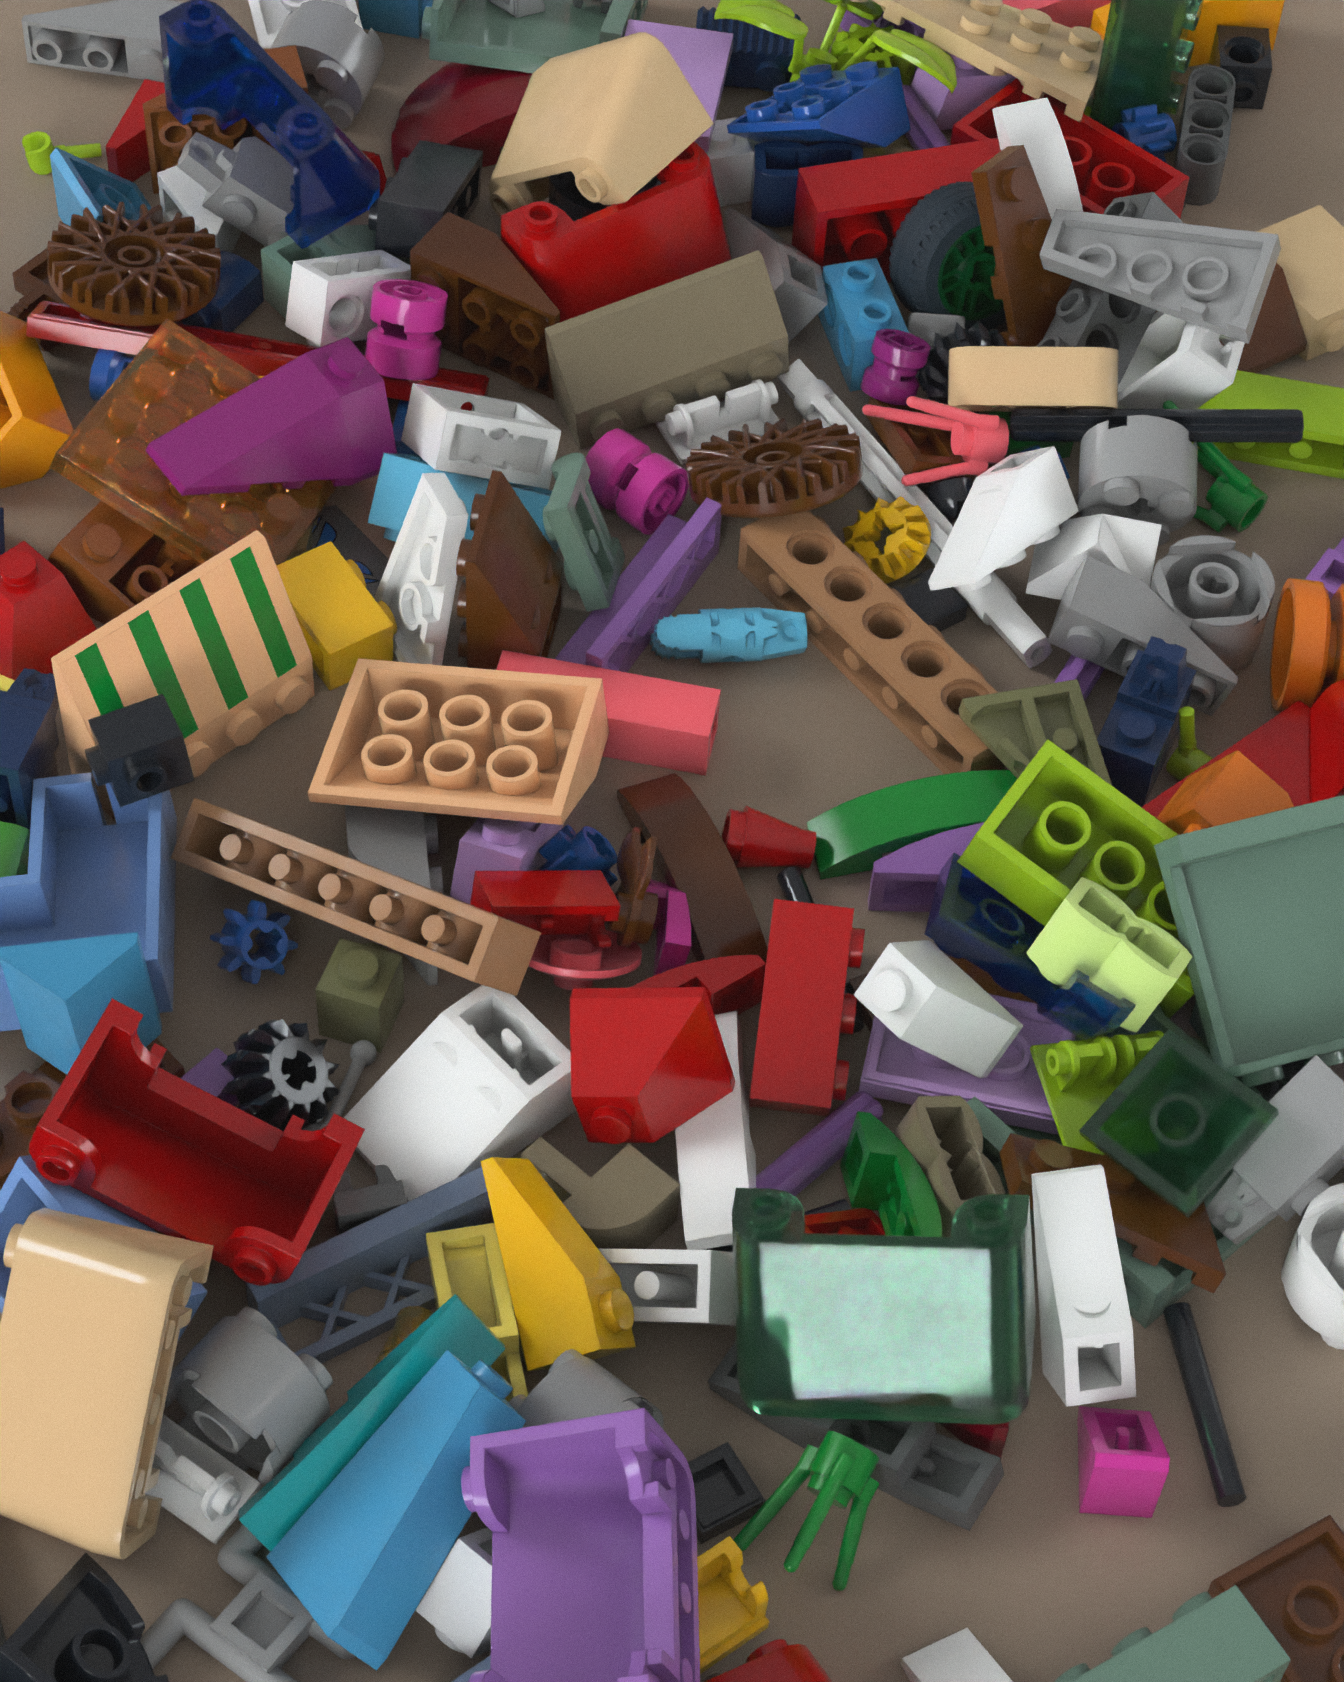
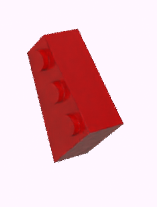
[749,899,865,1117]

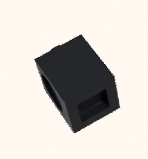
[1208,25,1272,109]

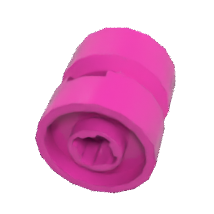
[365,279,448,380]
[586,428,689,535]

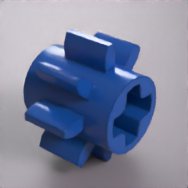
[1112,104,1177,163]
[538,824,618,887]
[210,899,298,984]

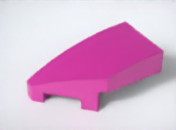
[646,879,691,976]

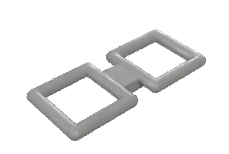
[140,1524,356,1682]

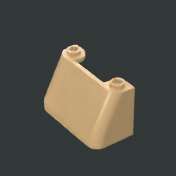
[488,32,714,217]
[0,1208,214,1559]

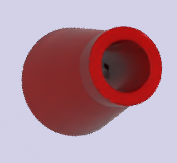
[721,806,816,869]

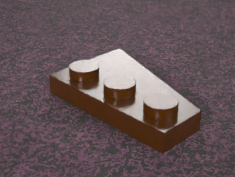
[999,1133,1226,1294]

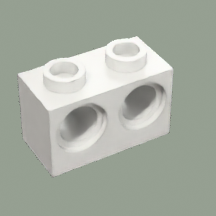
[285,250,411,348]

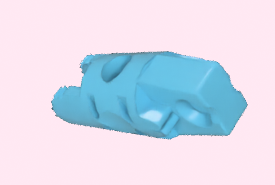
[649,607,808,663]

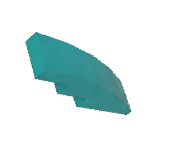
[238,1294,506,1552]

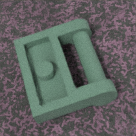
[543,452,625,612]

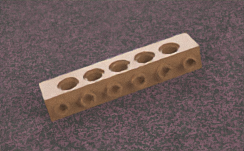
[737,511,1005,774]
[171,797,541,996]

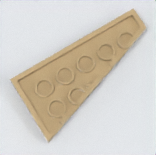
[851,0,1111,123]

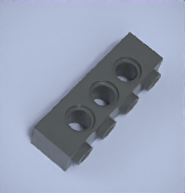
[1036,192,1183,386]

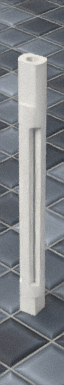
[777,359,1053,668]

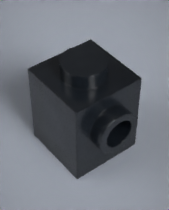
[85,694,195,807]

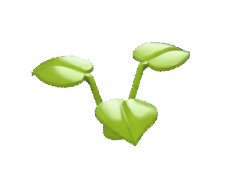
[714,0,957,94]

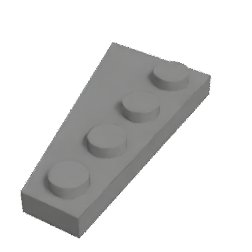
[1039,209,1281,344]

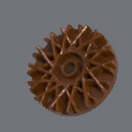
[47,202,221,326]
[686,418,863,518]

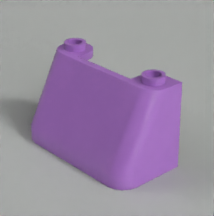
[461,1408,700,1682]

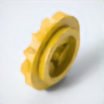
[842,496,931,584]

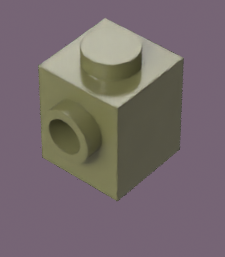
[315,938,405,1053]

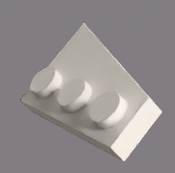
[374,473,469,665]

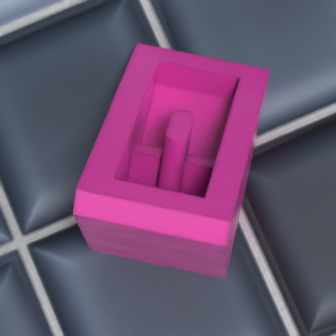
[1077,1406,1170,1518]

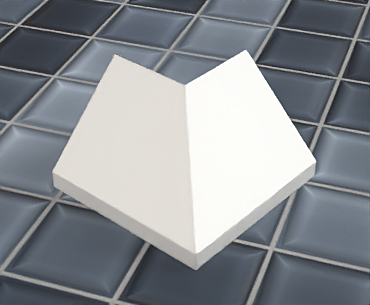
[1026,514,1162,600]

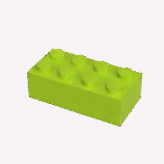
[957,739,1194,1019]

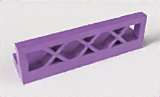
[555,498,722,672]

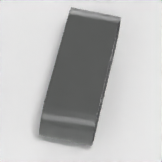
[1174,66,1236,206]

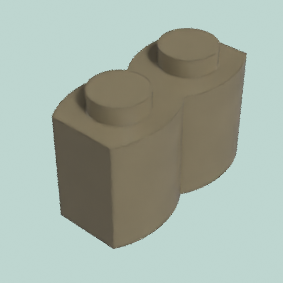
[893,1096,1006,1258]

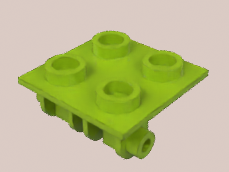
[1029,1030,1194,1162]

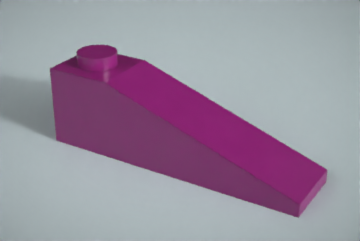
[145,337,397,496]

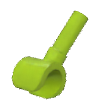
[22,131,102,175]
[1166,706,1213,781]

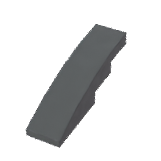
[708,1328,1004,1531]

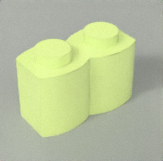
[1026,877,1192,1033]

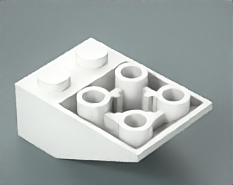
[344,985,576,1202]

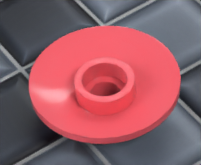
[529,929,642,991]

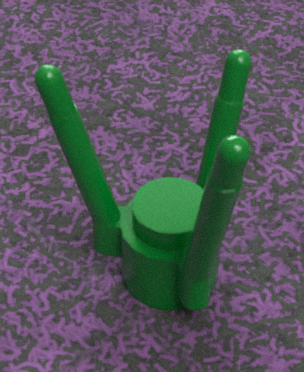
[1163,400,1268,533]
[733,1431,879,1592]

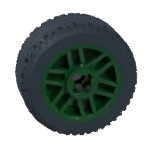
[889,181,1006,331]

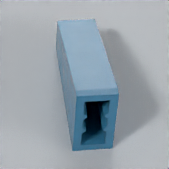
[266,1350,526,1671]

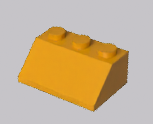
[0,311,77,489]

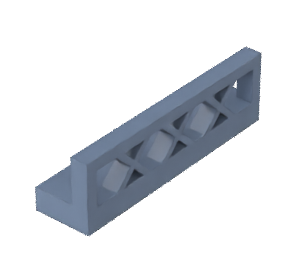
[245,1167,494,1364]

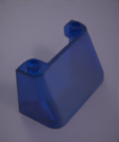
[159,0,380,250]

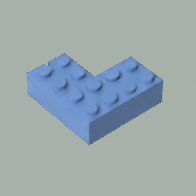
[0,772,177,1032]

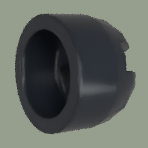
[927,477,973,523]

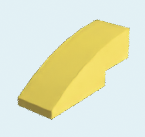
[426,1223,528,1402]

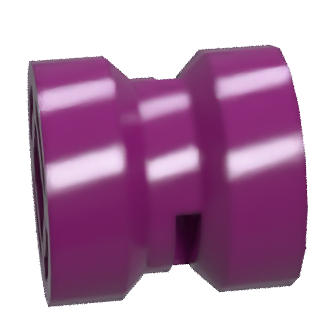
[860,329,931,405]

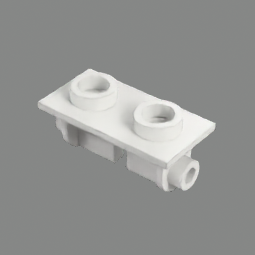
[657,379,779,464]
[145,1414,262,1545]

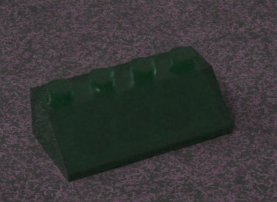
[1090,0,1204,130]

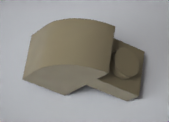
[521,1136,680,1249]

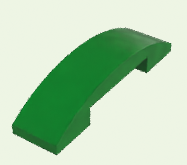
[807,770,1017,880]
[840,1111,943,1343]

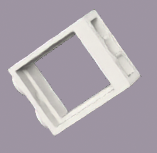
[1118,311,1245,409]
[401,383,561,489]

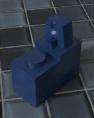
[1097,636,1197,807]
[0,668,59,832]

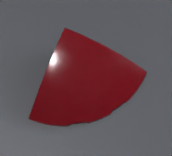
[391,62,532,175]

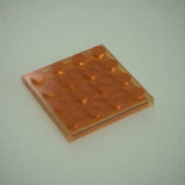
[49,319,339,565]

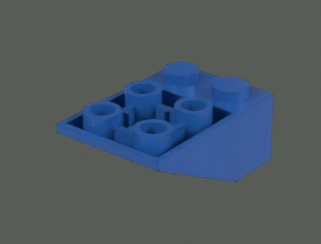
[727,61,911,148]

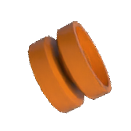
[1269,578,1344,711]

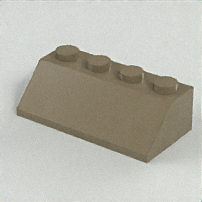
[544,250,789,449]

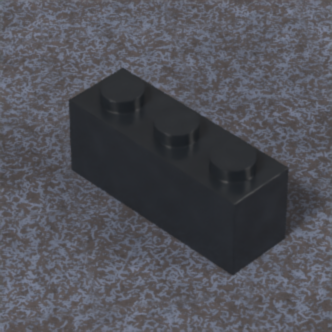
[368,140,483,258]

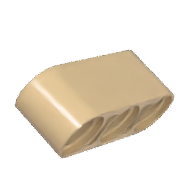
[948,346,1119,412]

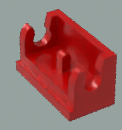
[470,870,621,948]

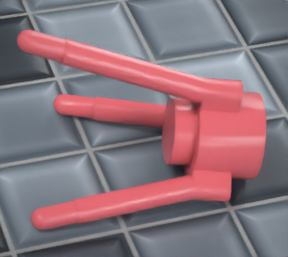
[862,396,1009,486]

